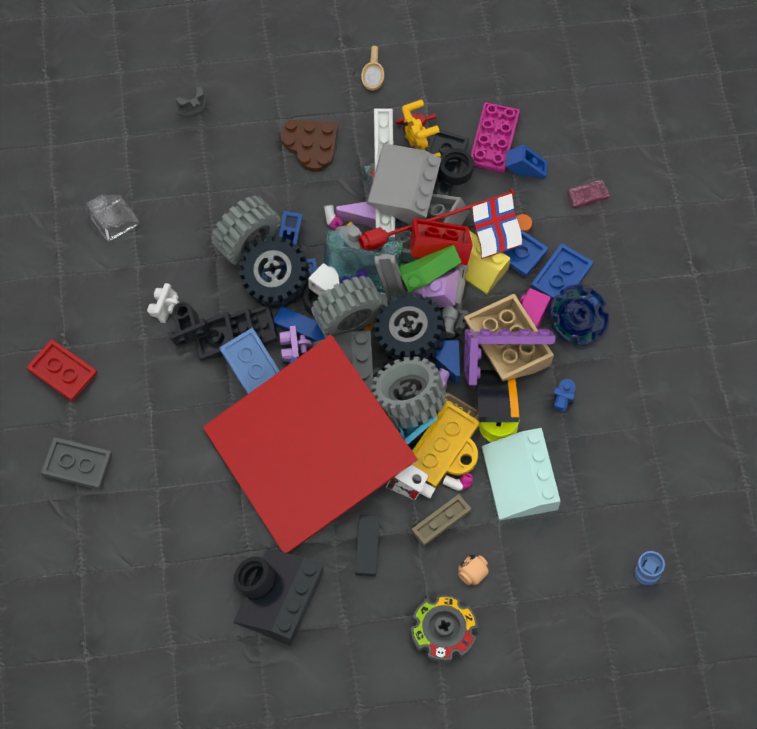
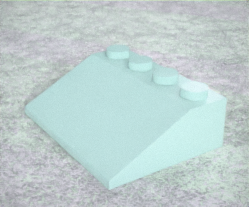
[481,428,560,521]

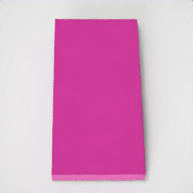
[471,102,520,173]

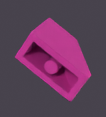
[520,288,551,330]

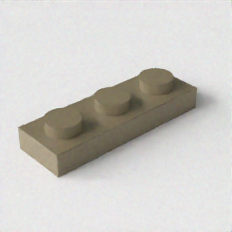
[411,494,471,547]

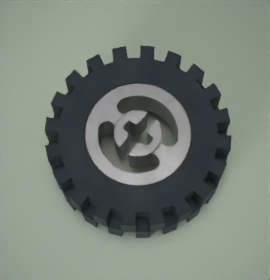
[239,236,310,308]
[374,292,446,362]

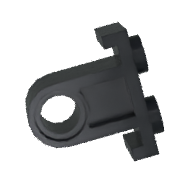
[168,302,212,346]

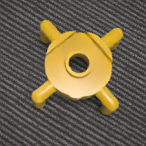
[402,99,441,158]

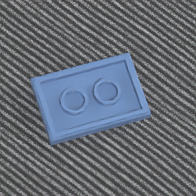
[219,327,279,394]

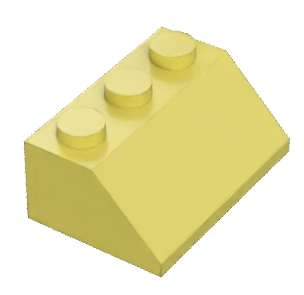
[450,230,511,295]

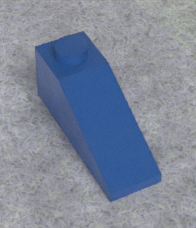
[277,211,302,265]

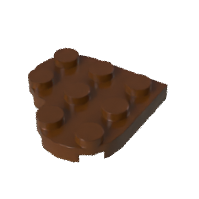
[281,120,338,172]

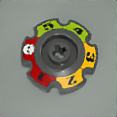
[411,595,478,663]

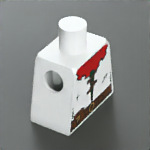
[386,465,435,500]

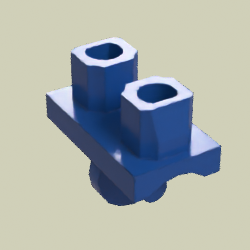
[554,379,576,412]

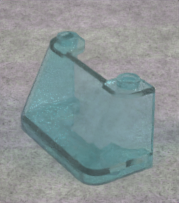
[324,230,403,293]

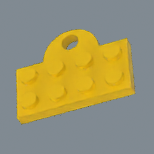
[412,401,480,488]

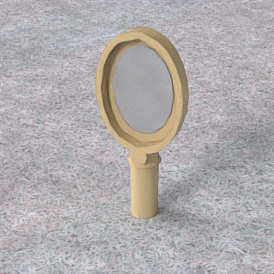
[361,46,384,91]

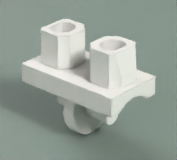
[147,283,179,323]

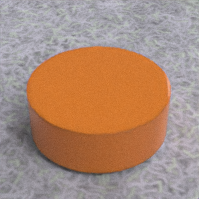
[516,214,532,233]

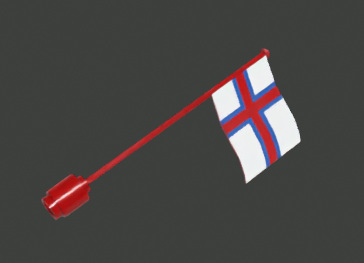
[358,189,522,259]

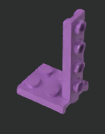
[463,329,556,385]

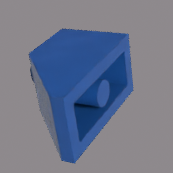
[505,145,548,178]
[431,340,460,384]

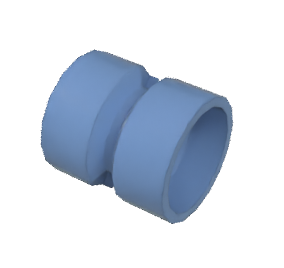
[634,551,665,586]

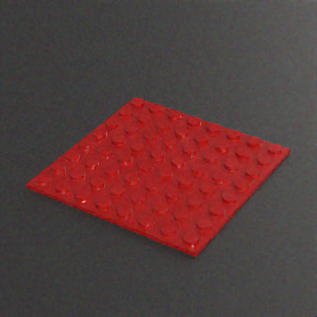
[203,335,418,553]

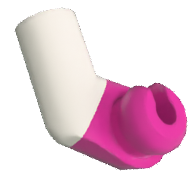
[324,205,343,229]
[443,473,473,491]

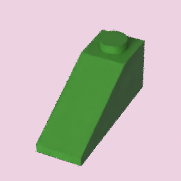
[400,245,461,292]

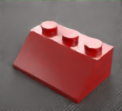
[409,218,473,265]

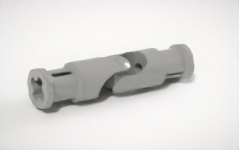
[441,265,468,339]

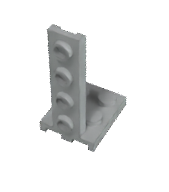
[375,254,415,336]

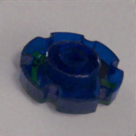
[548,284,610,347]

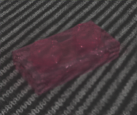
[567,180,609,208]

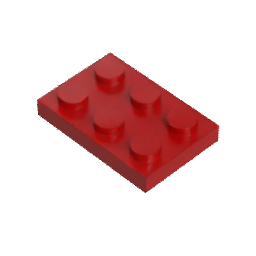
[26,339,98,402]

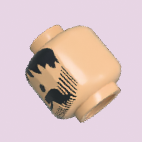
[458,555,489,585]

